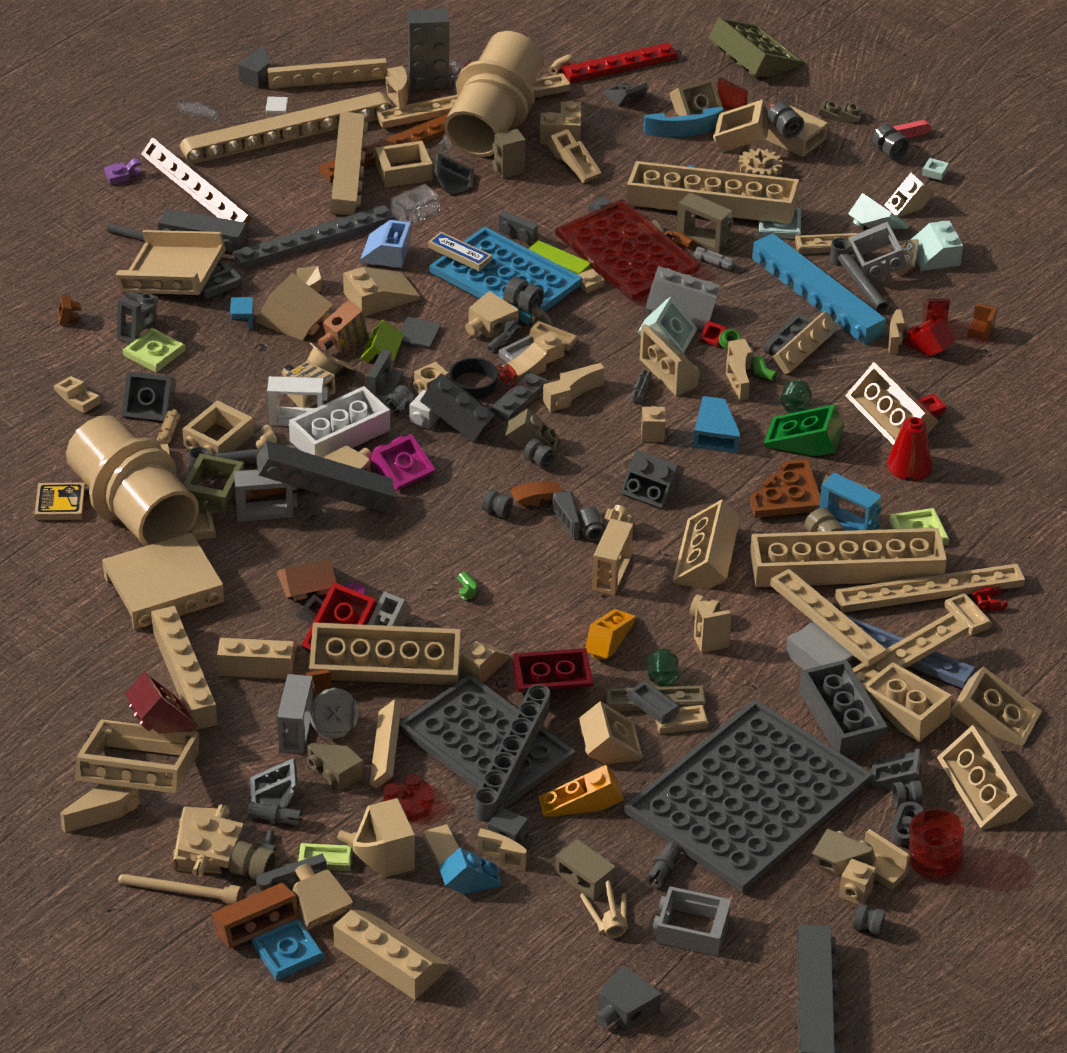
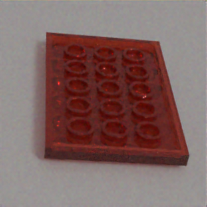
[555,199,700,302]

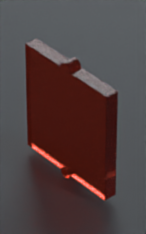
[717,77,748,111]

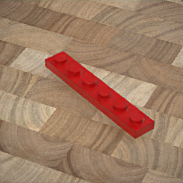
[562,43,677,84]

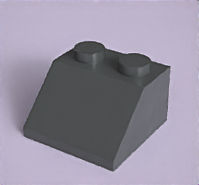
[122,372,177,421]

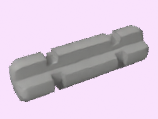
[694,247,734,271]

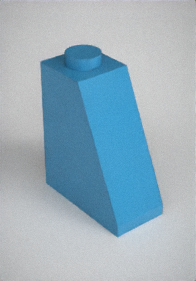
[693,396,740,454]

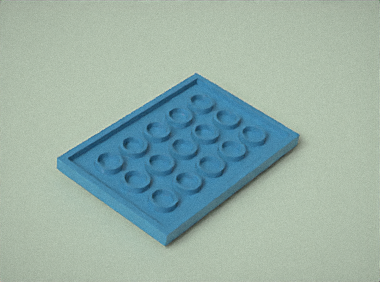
[430,226,583,324]

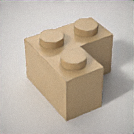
[540,101,581,144]

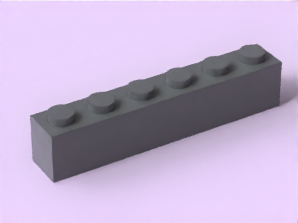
[257,440,395,513]
[797,924,839,1053]

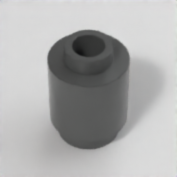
[578,507,605,541]

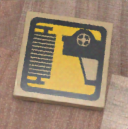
[35,483,85,520]

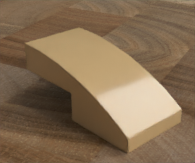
[54,376,102,413]
[478,828,527,871]

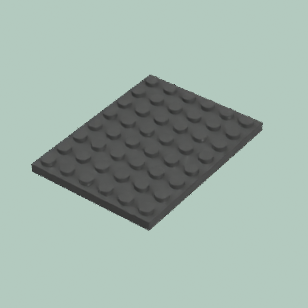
[624,699,872,893]

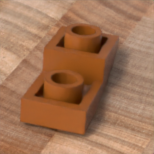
[511,481,564,507]

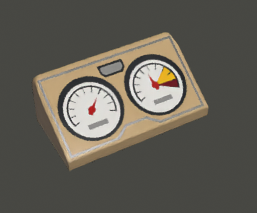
[892,239,919,277]

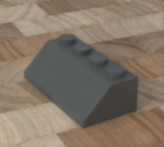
[799,659,888,757]

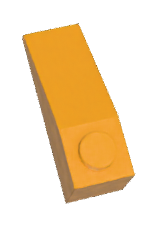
[585,609,636,660]

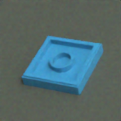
[251,918,324,981]

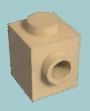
[839,859,876,904]

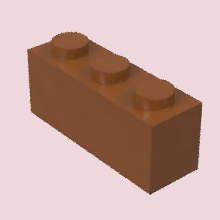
[211,883,301,949]

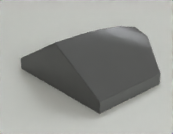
[603,83,648,106]
[434,153,474,194]
[870,749,922,790]
[250,758,298,808]

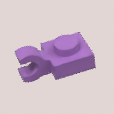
[104,158,142,185]

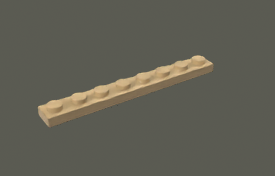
[835,564,1025,613]

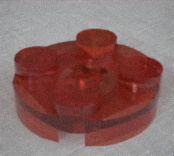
[383,774,434,821]

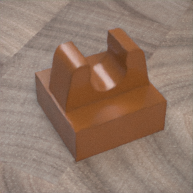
[58,295,81,326]

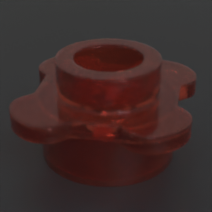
[497,364,518,386]

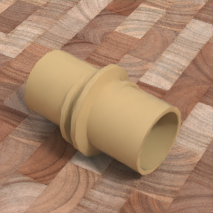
[444,31,544,157]
[66,415,199,546]

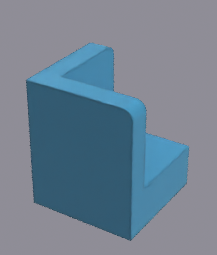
[230,297,254,330]

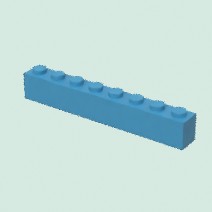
[752,233,886,345]

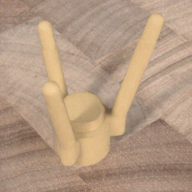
[580,881,628,938]

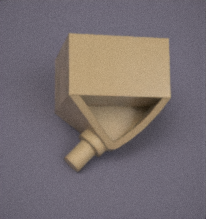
[337,798,415,878]

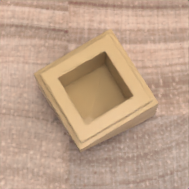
[297,266,322,292]

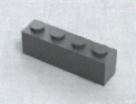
[158,208,247,253]

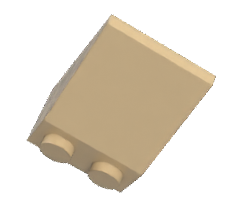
[343,267,420,317]
[863,662,952,742]
[950,666,1042,747]

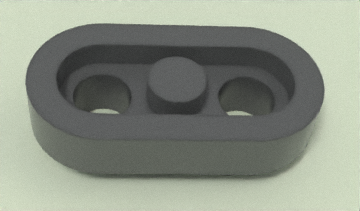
[891,801,924,845]

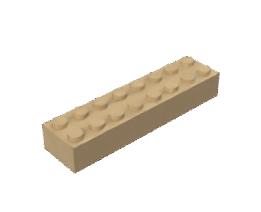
[627,161,799,224]
[750,528,947,587]

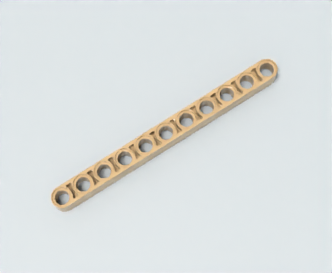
[180,92,393,164]

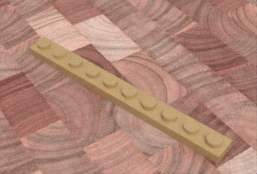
[376,73,570,129]

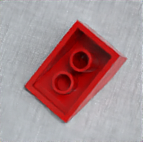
[301,582,378,651]

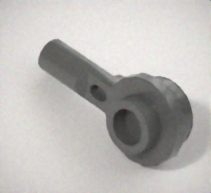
[487,319,522,352]

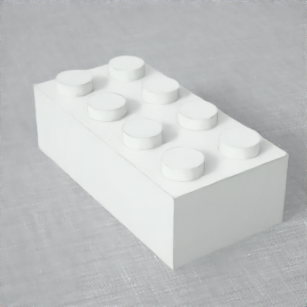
[289,386,390,457]

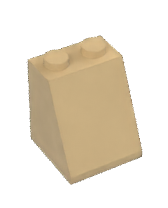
[255,273,333,341]

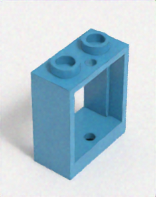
[819,473,882,531]

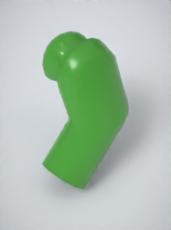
[457,571,479,600]

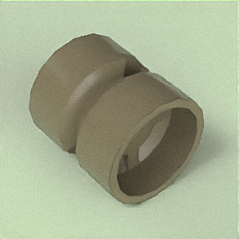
[805,508,846,532]
[229,841,277,881]

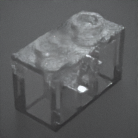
[391,184,440,225]

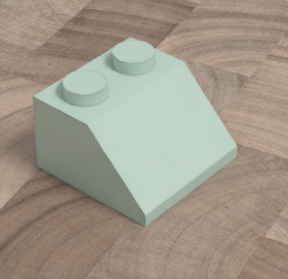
[912,220,963,271]

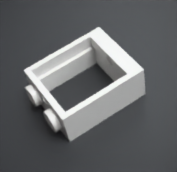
[267,376,328,426]

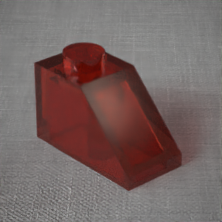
[922,298,950,326]

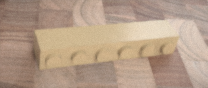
[330,111,368,215]
[151,606,217,731]

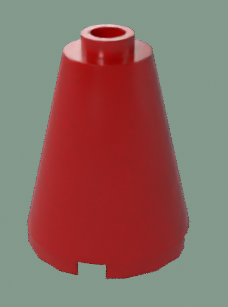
[887,417,932,481]

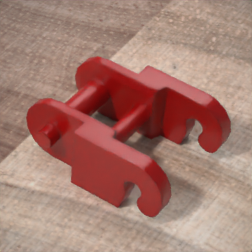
[972,586,1008,612]

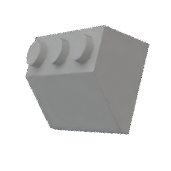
[645,266,720,330]

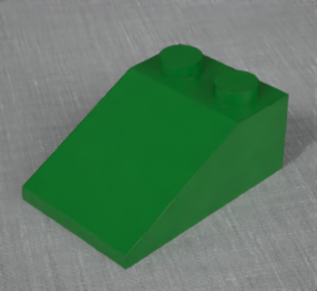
[764,404,845,456]

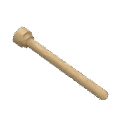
[118,874,243,906]

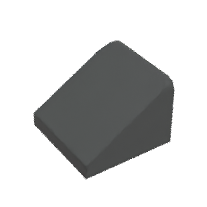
[295,594,323,623]

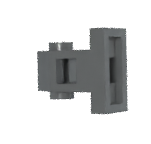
[116,292,158,344]

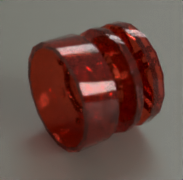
[909,808,964,878]

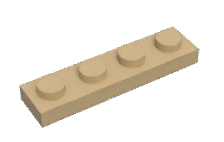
[773,311,838,374]

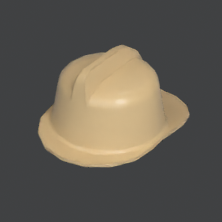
[306,342,355,375]

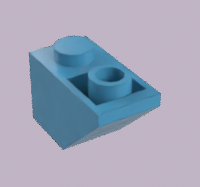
[438,847,503,894]

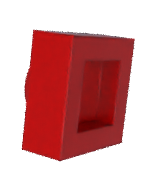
[917,394,947,417]

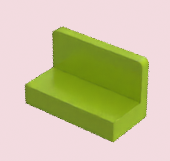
[361,320,404,363]

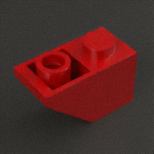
[902,318,955,356]

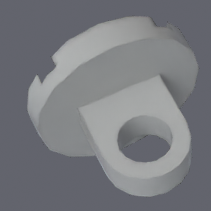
[310,688,359,739]

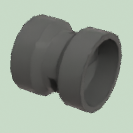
[383,385,414,416]
[524,438,556,469]
[482,489,513,519]
[892,780,923,808]
[853,903,886,936]

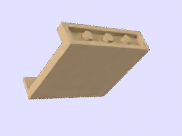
[115,230,226,295]
[102,532,224,630]

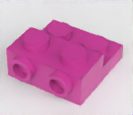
[370,434,436,491]

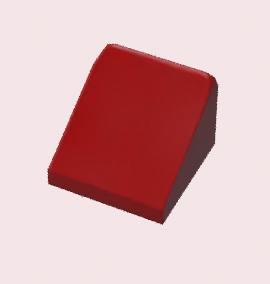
[699,321,728,348]

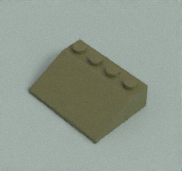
[708,17,804,78]

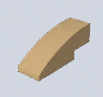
[386,66,409,109]

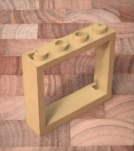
[76,719,199,793]

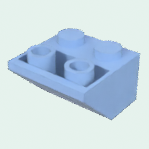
[360,220,411,268]

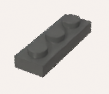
[491,372,548,421]

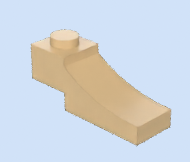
[547,129,602,183]
[497,331,565,386]
[726,339,754,401]
[543,363,604,412]

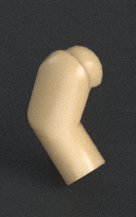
[549,54,576,75]
[255,425,277,449]

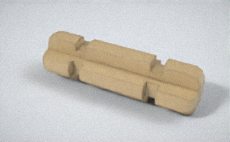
[157,409,180,445]

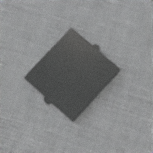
[400,317,441,350]

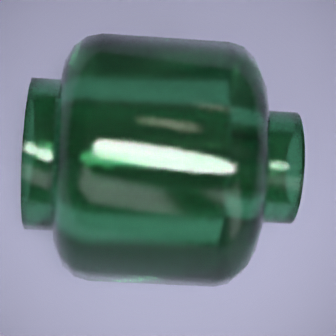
[779,379,812,413]
[647,649,679,687]

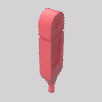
[894,120,931,138]

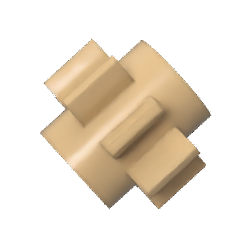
[604,505,635,524]

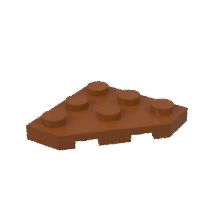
[750,459,820,518]

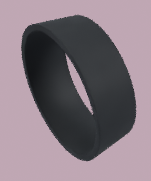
[449,358,498,399]

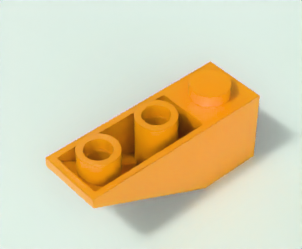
[539,765,624,817]

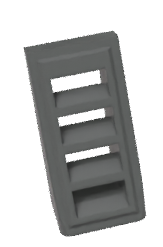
[553,491,580,540]

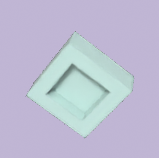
[922,158,949,180]

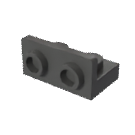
[367,349,403,400]

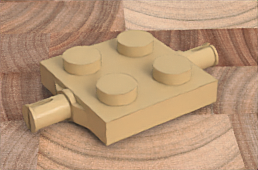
[177,804,243,877]

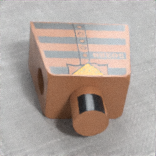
[318,300,369,353]

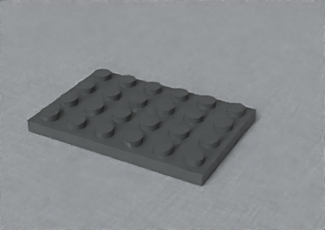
[398,674,575,809]

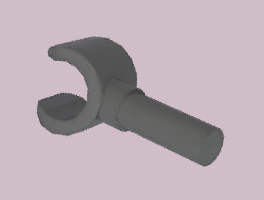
[260,830,277,852]

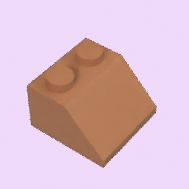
[277,559,336,601]

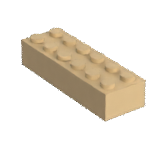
[309,623,461,685]

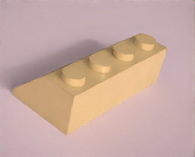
[845,362,939,445]
[673,499,740,589]
[937,725,1034,830]
[333,910,450,1000]

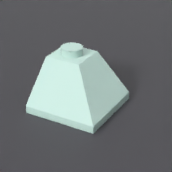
[848,193,910,229]
[638,297,698,354]

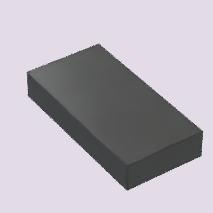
[627,680,680,724]

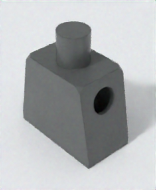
[595,965,662,1030]

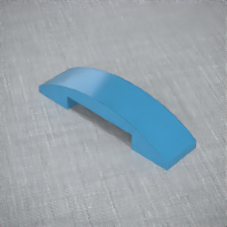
[644,107,724,137]

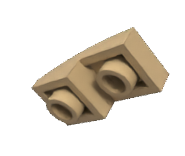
[888,309,907,354]

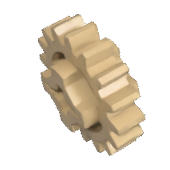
[738,148,783,177]

